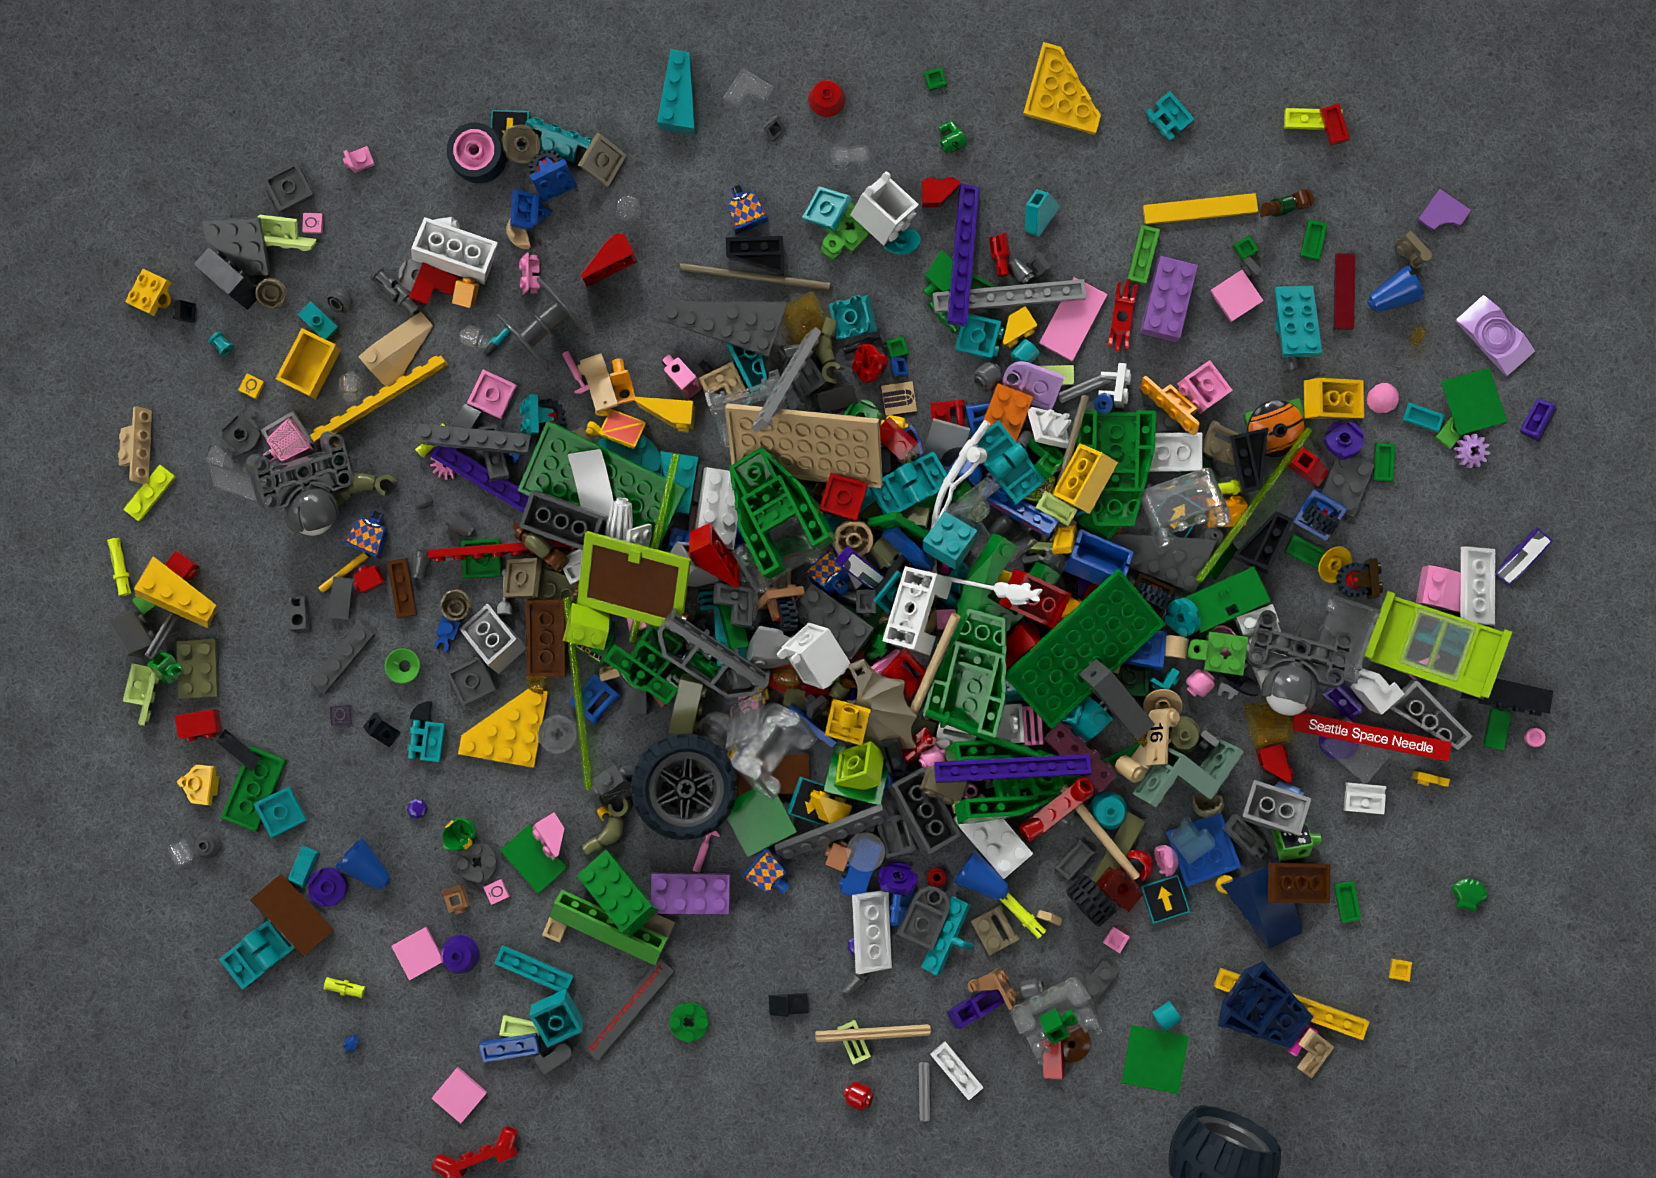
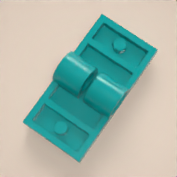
[1274,286,1322,357]
[977,420,1046,505]
[869,451,947,515]
[219,920,294,990]

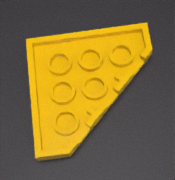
[1023,42,1101,135]
[458,688,549,768]

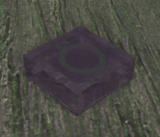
[330,705,352,726]

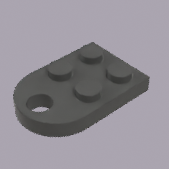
[896,886,950,950]

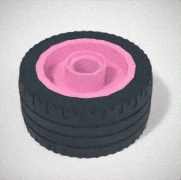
[447,122,507,184]

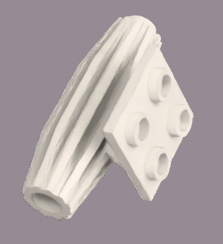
[605,498,652,547]

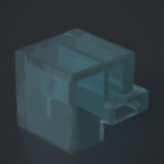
[1170,816,1215,864]

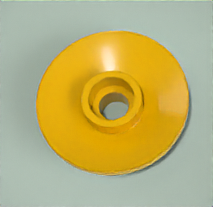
[1318,546,1352,583]

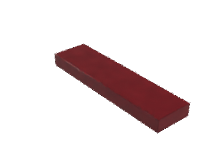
[1333,253,1355,330]

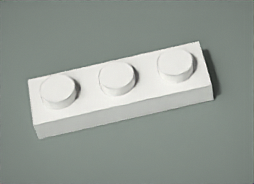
[930,1041,983,1100]

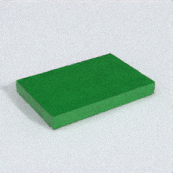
[500,824,568,894]

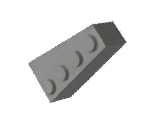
[1389,679,1473,750]

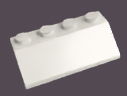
[411,217,498,285]

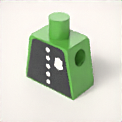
[1272,822,1321,861]

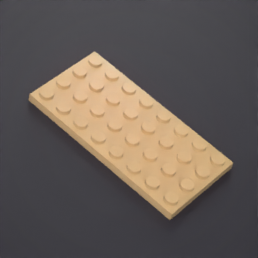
[725,403,883,488]

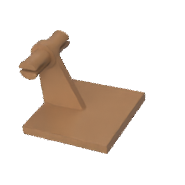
[968,966,1018,1010]

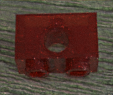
[1095,866,1143,912]

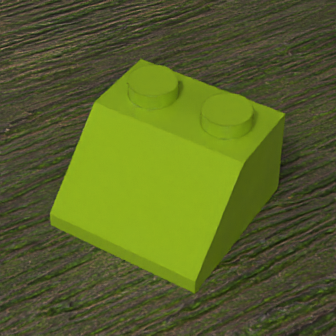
[563,603,610,650]
[835,741,884,790]

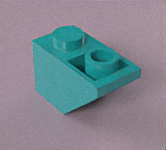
[1025,189,1060,237]

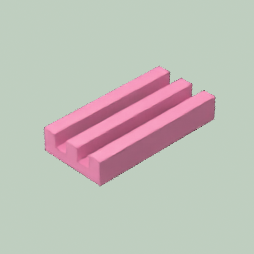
[1022,706,1043,745]

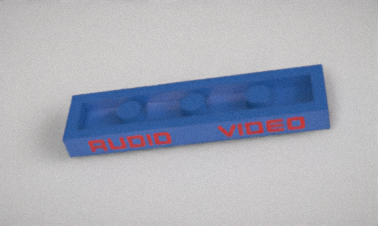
[982,484,1059,538]

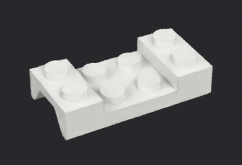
[1234,604,1286,689]

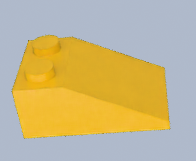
[1304,378,1364,419]
[635,397,695,433]

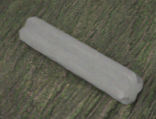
[1058,375,1112,403]
[919,1062,930,1122]

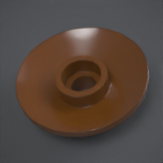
[1063,1024,1090,1063]

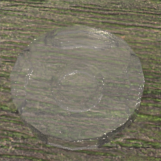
[846,832,885,872]

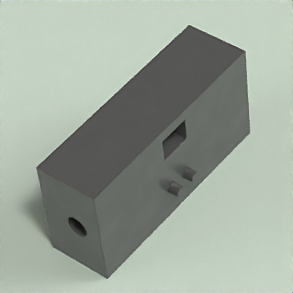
[1079,659,1155,740]

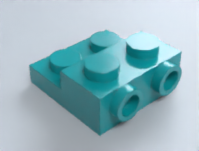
[955,314,1004,361]

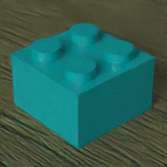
[923,511,978,570]
[529,989,584,1048]

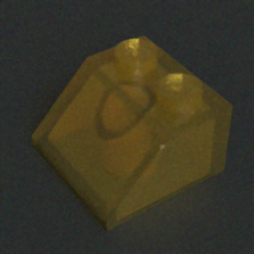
[782,291,825,344]
[1244,701,1293,748]

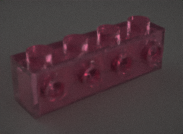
[1043,722,1117,793]

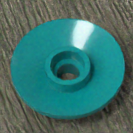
[884,228,921,254]

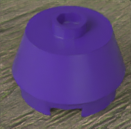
[440,935,479,974]

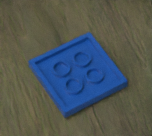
[1165,813,1241,887]

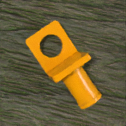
[609,359,635,404]

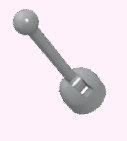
[497,569,512,615]

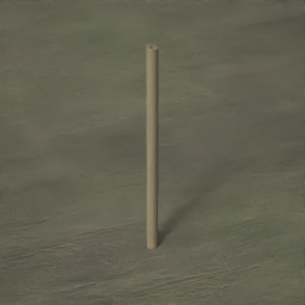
[680,263,830,290]
[1040,395,1089,543]

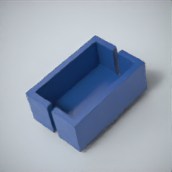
[1063,529,1133,586]

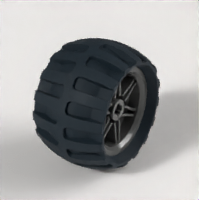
[631,734,737,840]
[1168,1105,1281,1178]

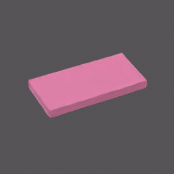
[1039,277,1108,362]

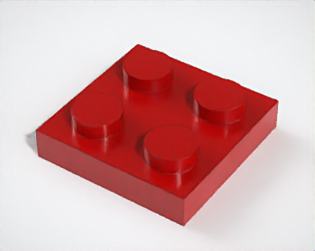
[819,473,868,521]

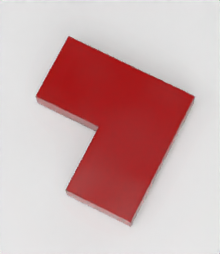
[408,262,458,305]

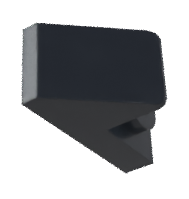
[768,993,808,1017]

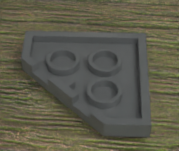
[202,217,271,276]

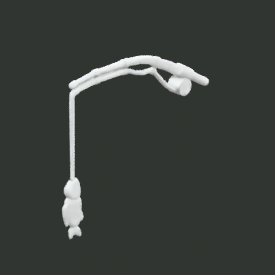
[927,420,1043,605]

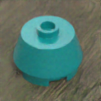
[1089,792,1128,830]

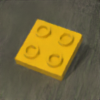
[125,269,172,316]
[825,699,871,746]

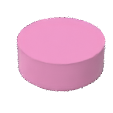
[1524,728,1545,747]

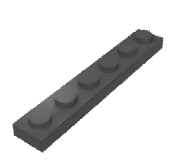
[415,423,532,455]
[775,804,890,860]

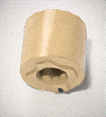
[1164,635,1189,659]

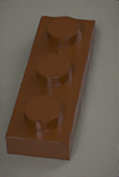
[387,558,417,619]

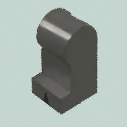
[288,595,311,633]
[534,1041,573,1074]

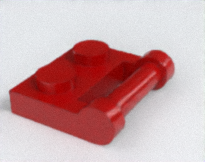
[930,400,965,427]
[881,648,927,698]

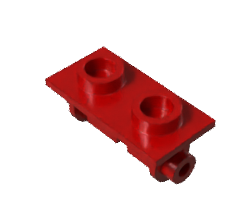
[903,727,938,764]

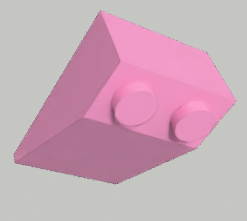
[1416,565,1461,613]

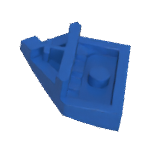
[510,189,552,230]

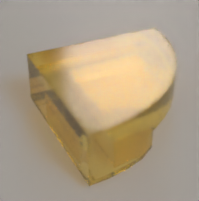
[526,676,546,694]

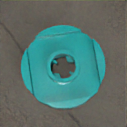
[1165,598,1201,637]

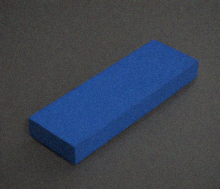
[882,527,935,571]
[786,703,837,747]
[479,1033,541,1062]

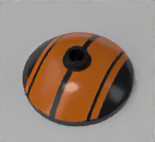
[1247,400,1304,457]

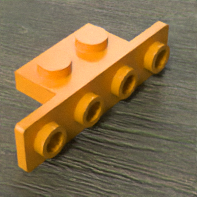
[1140,376,1200,436]

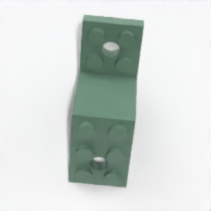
[1132,739,1244,807]

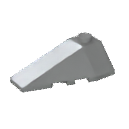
[747,626,794,669]

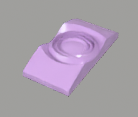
[1455,295,1535,377]

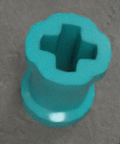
[208,331,234,357]

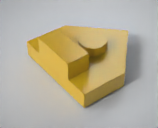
[177,765,220,805]

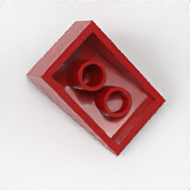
[581,233,637,287]
[688,523,739,588]
[999,569,1071,628]

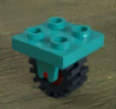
[520,394,566,437]

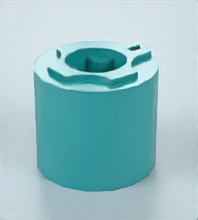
[1010,339,1040,364]
[1152,1001,1182,1032]

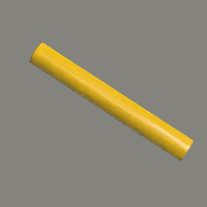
[318,552,369,593]

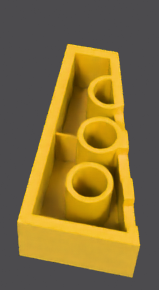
[134,556,217,628]

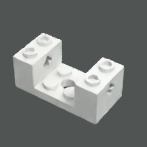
[882,566,952,656]

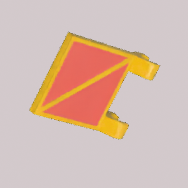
[586,408,646,449]

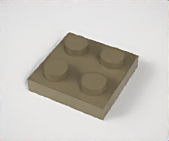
[578,133,627,187]
[503,558,542,598]

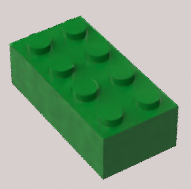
[577,849,659,937]

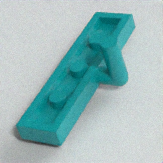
[921,896,974,976]

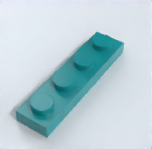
[494,945,574,992]

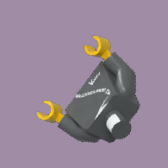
[589,765,634,821]

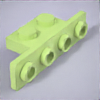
[258,215,316,251]
[123,650,162,726]

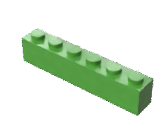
[549,889,667,965]

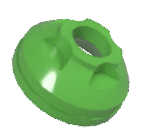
[385,648,421,683]

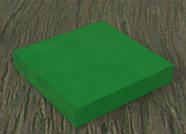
[461,538,502,579]

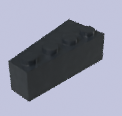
[1461,678,1553,716]

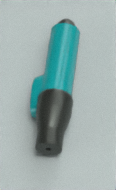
[484,327,511,357]

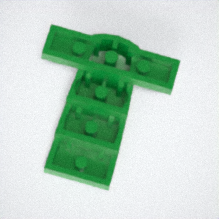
[603,624,685,705]

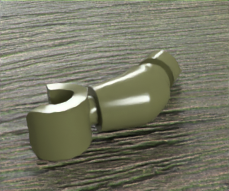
[815,317,845,385]
[334,473,398,506]
[582,797,632,855]

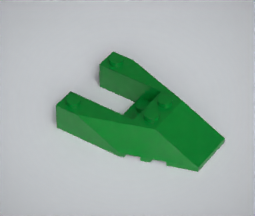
[729,447,836,579]
[950,533,1061,643]
[945,740,1066,824]

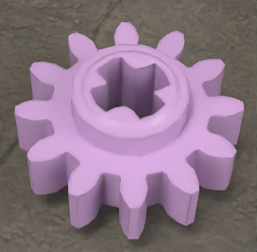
[1454,434,1490,468]

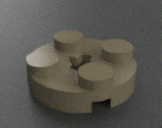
[502,125,540,164]

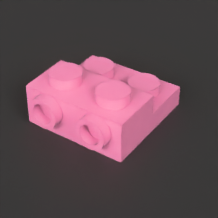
[1177,360,1232,414]

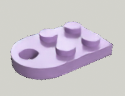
[1003,361,1065,410]

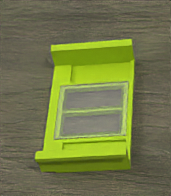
[1364,591,1512,699]

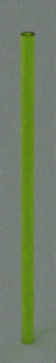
[1195,427,1313,583]
[628,453,680,643]
[563,597,592,790]

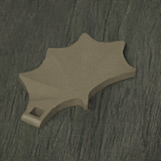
[847,659,917,762]

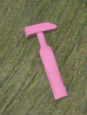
[562,351,589,394]
[693,830,720,873]

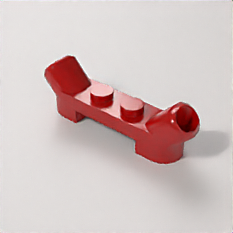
[1019,778,1094,842]
[432,1126,519,1178]

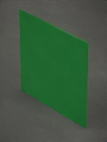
[1441,368,1507,435]
[823,744,888,805]
[727,781,797,857]
[1121,1025,1189,1094]

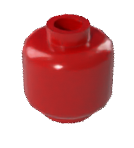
[843,1082,874,1111]

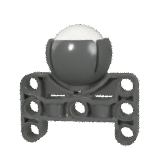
[246,431,353,536]
[1247,610,1355,716]

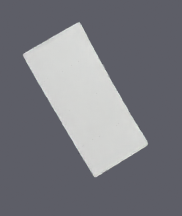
[568,449,614,516]

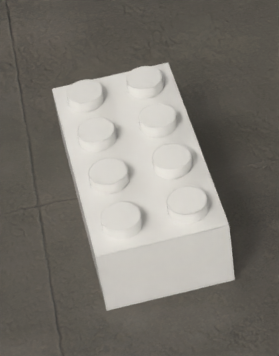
[695,467,738,550]
[952,793,1033,879]

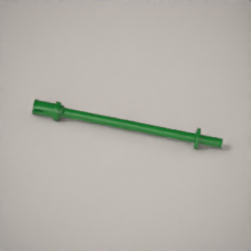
[925,709,1054,757]

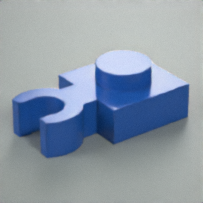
[434,616,461,652]

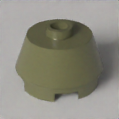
[1168,716,1201,754]

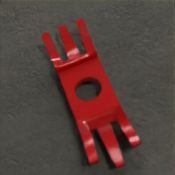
[1108,280,1138,353]

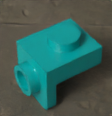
[1149,668,1179,690]

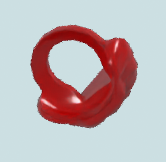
[1127,850,1154,881]

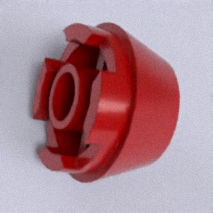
[808,80,846,117]

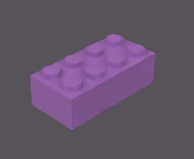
[1140,256,1198,342]
[651,872,731,914]

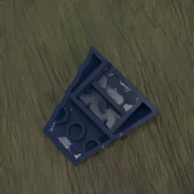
[1220,857,1302,949]
[1218,961,1313,1048]

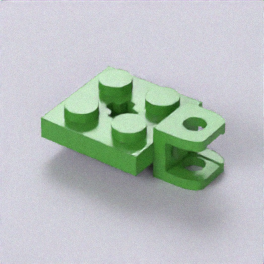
[821,202,870,260]
[1187,632,1248,676]

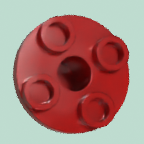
[851,344,888,382]

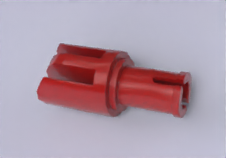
[988,233,1010,277]

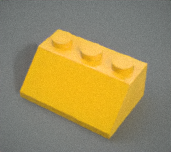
[1052,443,1118,514]

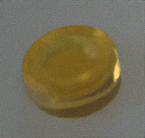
[1408,326,1426,346]

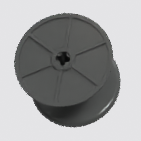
[496,277,590,372]

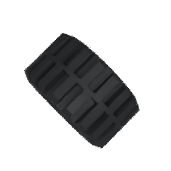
[1066,874,1117,927]

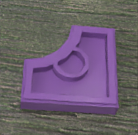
[1417,189,1471,231]

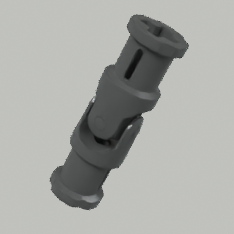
[370,267,423,318]

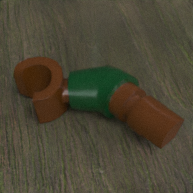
[1260,189,1314,217]

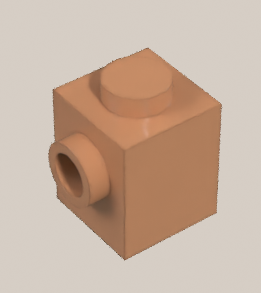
[825,840,852,871]

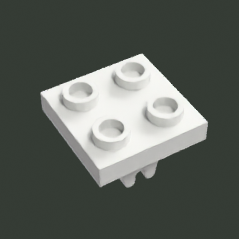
[1098,363,1131,409]
[1027,407,1071,449]
[997,704,1025,743]

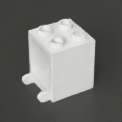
[851,172,919,246]
[777,623,851,690]

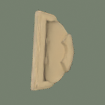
[506,218,531,249]

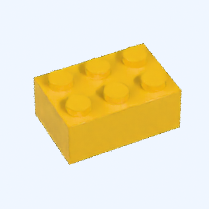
[276,328,342,400]

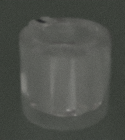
[166,837,197,867]

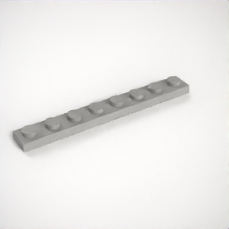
[932,279,1086,313]
[751,327,821,433]

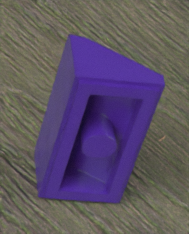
[1520,398,1557,442]
[1322,679,1365,722]

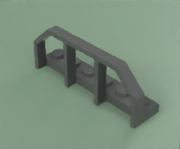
[657,608,771,698]

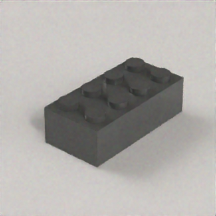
[519,490,608,550]
[796,584,877,661]
[886,767,962,855]

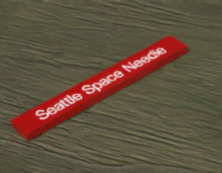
[1291,712,1452,762]

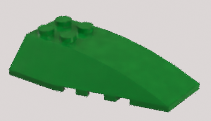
[1077,410,1156,527]
[923,608,1006,738]

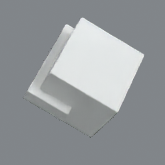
[1350,668,1404,715]

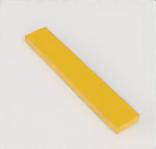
[1143,193,1258,225]

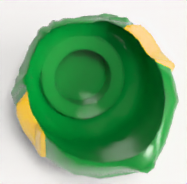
[442,817,477,851]

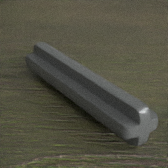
[145,612,180,659]

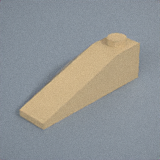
[358,311,433,387]

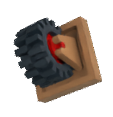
[756,585,805,633]

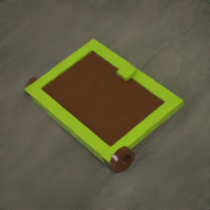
[573,531,691,629]

